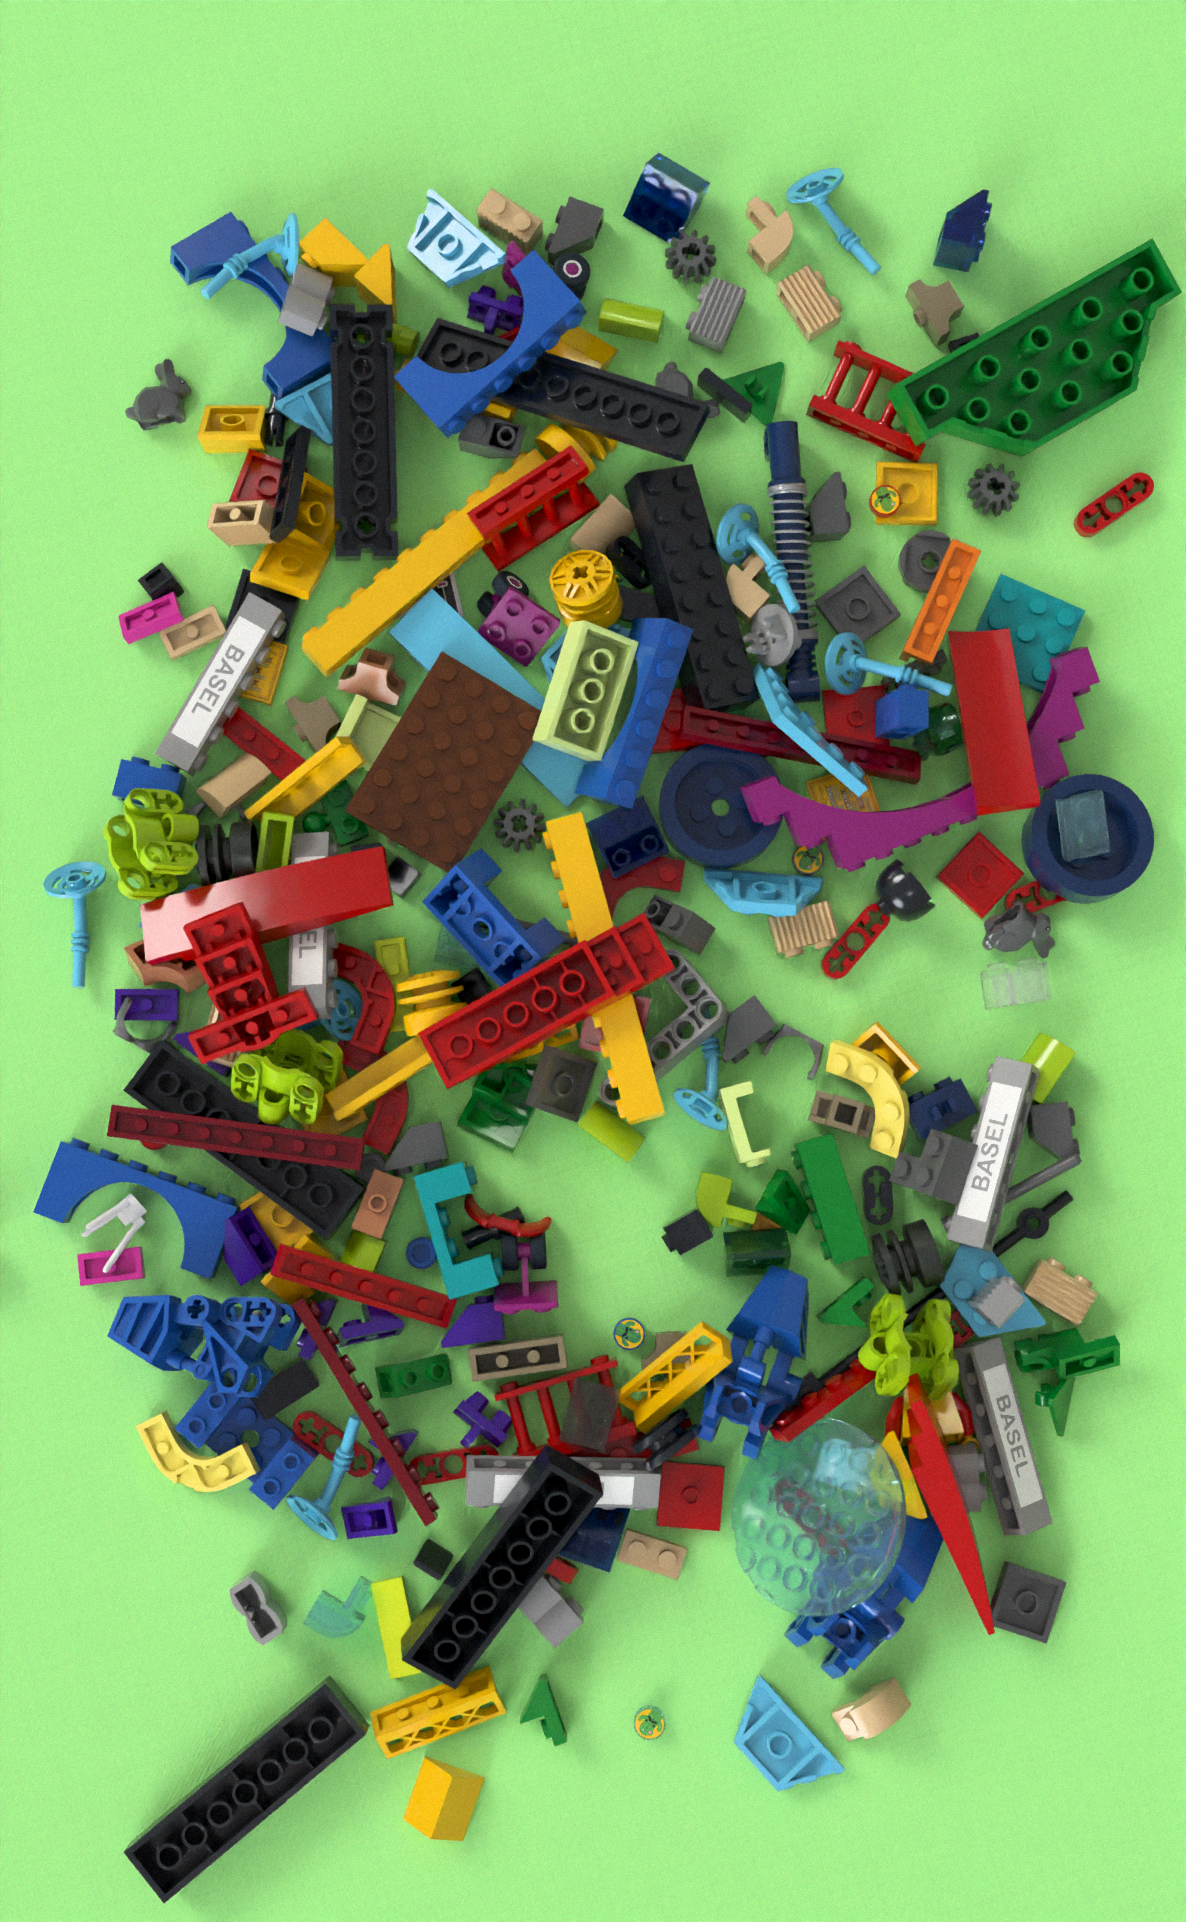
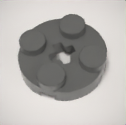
[898,530,951,593]

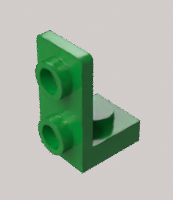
[375,1353,452,1398]

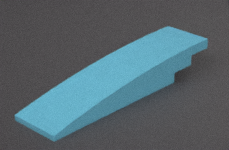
[389,589,594,809]

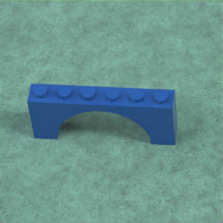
[170,212,337,400]
[394,249,587,439]
[575,618,694,809]
[33,1137,241,1279]

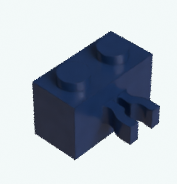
[907,1076,978,1141]

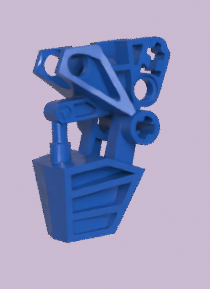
[697,1265,809,1460]
[107,1295,301,1398]
[784,1511,944,1679]

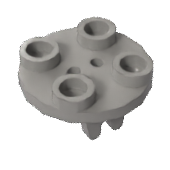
[742,604,802,666]

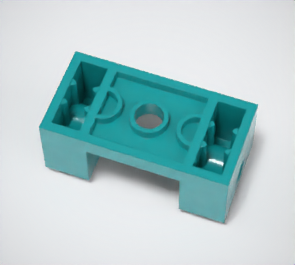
[414,1161,505,1300]

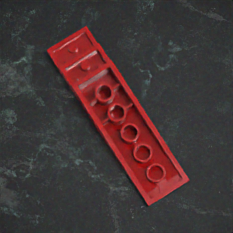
[140,846,393,966]
[418,913,676,1089]
[907,1373,995,1635]

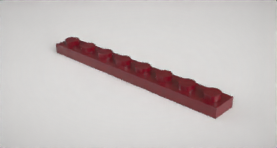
[679,705,922,785]
[107,1105,365,1171]
[292,1296,440,1527]

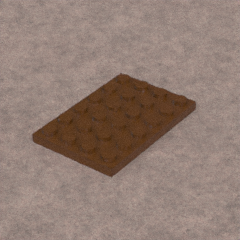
[345,651,541,873]

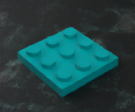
[975,574,1085,694]

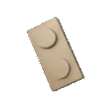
[158,605,227,661]
[617,1528,687,1580]

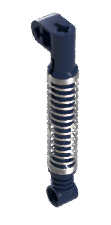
[763,421,820,703]

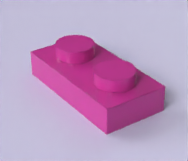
[118,592,184,644]
[77,1246,145,1286]

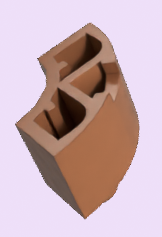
[124,940,206,994]

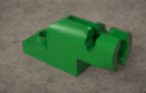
[1014,1327,1120,1381]

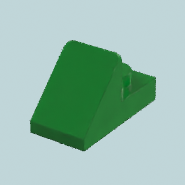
[755,1169,811,1235]
[816,1276,875,1327]
[520,1674,567,1746]

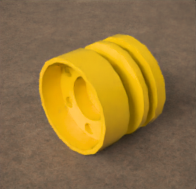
[535,422,617,484]
[549,550,623,629]
[395,969,467,1037]

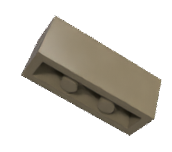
[468,1333,568,1382]

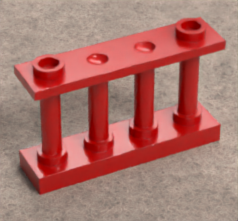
[806,340,926,463]
[467,446,600,572]
[494,1354,637,1456]

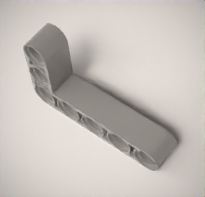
[599,949,729,1108]

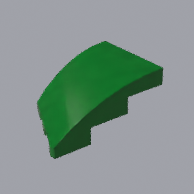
[457,1061,538,1153]

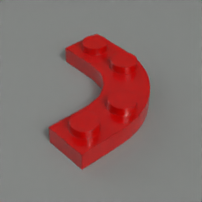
[599,855,685,919]
[333,942,396,1057]
[331,1030,409,1155]

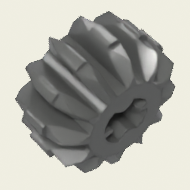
[665,229,716,285]
[967,463,1020,517]
[493,799,546,852]

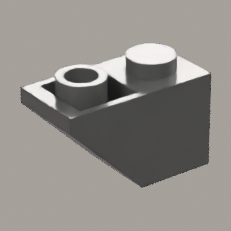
[545,196,604,265]
[458,414,526,458]
[804,472,851,543]
[644,894,716,955]
[721,995,777,1064]
[1027,1101,1080,1161]
[384,1121,449,1176]

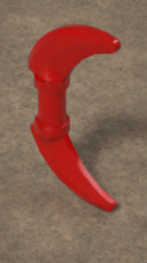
[464,1194,551,1237]

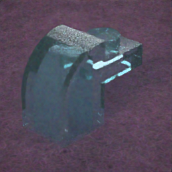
[303,1576,373,1638]

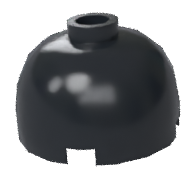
[876,859,936,922]

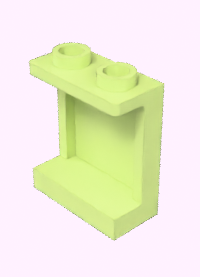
[335,694,401,771]
[718,1081,772,1167]

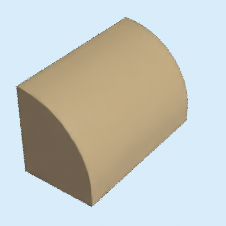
[570,494,636,557]
[196,753,272,819]

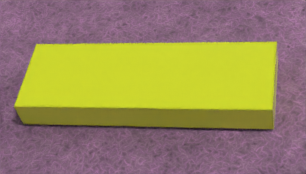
[374,937,416,1033]
[371,1576,422,1679]

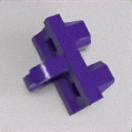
[467,285,524,335]
[453,1391,512,1448]

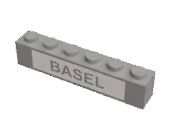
[155,592,286,776]
[288,832,340,1020]
[946,1056,1040,1253]
[953,1337,1052,1535]
[465,1455,661,1510]

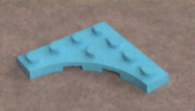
[752,662,868,797]

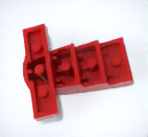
[183,901,319,1065]

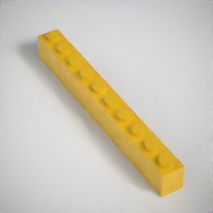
[301,448,547,678]
[542,812,666,1125]

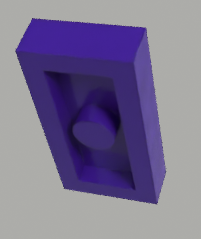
[114,989,180,1021]

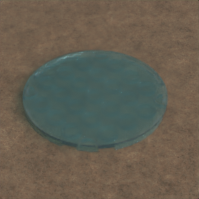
[731,1418,906,1617]

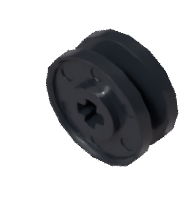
[631,1407,701,1471]

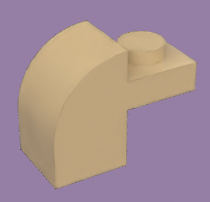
[746,196,793,275]
[726,553,770,625]
[831,1677,911,1741]

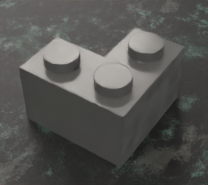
[889,1129,978,1205]

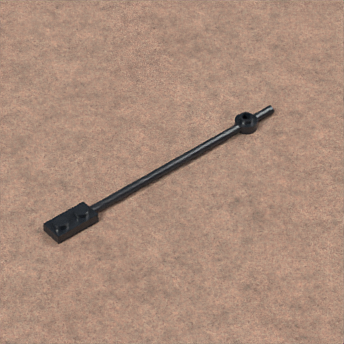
[772,1190,1074,1425]

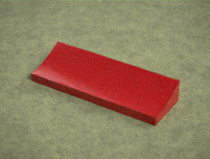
[947,628,1041,816]

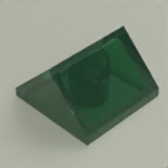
[723,1228,791,1278]

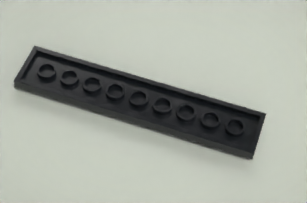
[416,318,711,462]

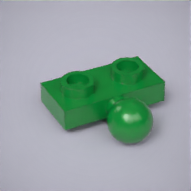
[302,779,369,847]

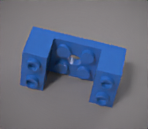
[422,848,566,987]
[174,1375,319,1510]

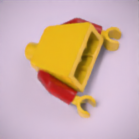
[884,1387,980,1451]

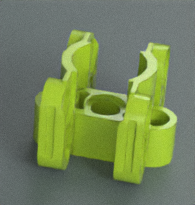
[103,788,199,900]
[231,1029,343,1125]
[858,1293,959,1401]

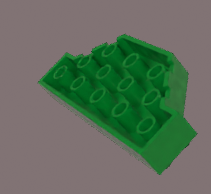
[886,238,1182,457]

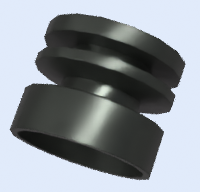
[195,821,259,886]
[871,1219,945,1295]

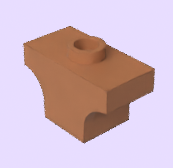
[338,648,406,706]
[351,1169,404,1240]

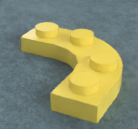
[825,1039,910,1158]
[136,1410,261,1492]

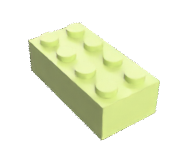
[532,620,639,761]

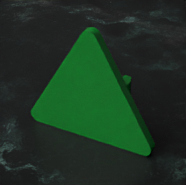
[723,362,784,426]
[1035,1377,1075,1437]

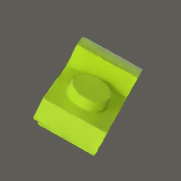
[695,1171,757,1229]

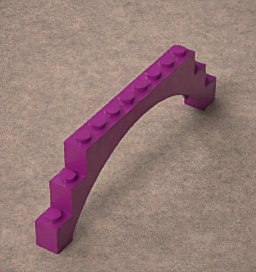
[740,647,1100,872]

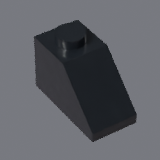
[661,1208,714,1255]

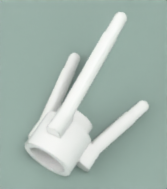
[82,1193,147,1273]

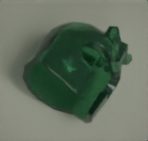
[911,702,965,761]

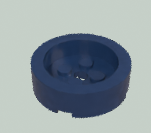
[658,744,783,869]
[1021,774,1154,904]

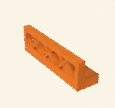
[899,539,981,666]

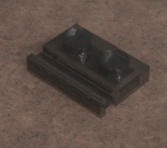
[881,649,948,693]
[559,1378,621,1454]

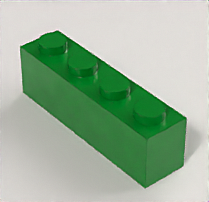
[791,1133,871,1265]

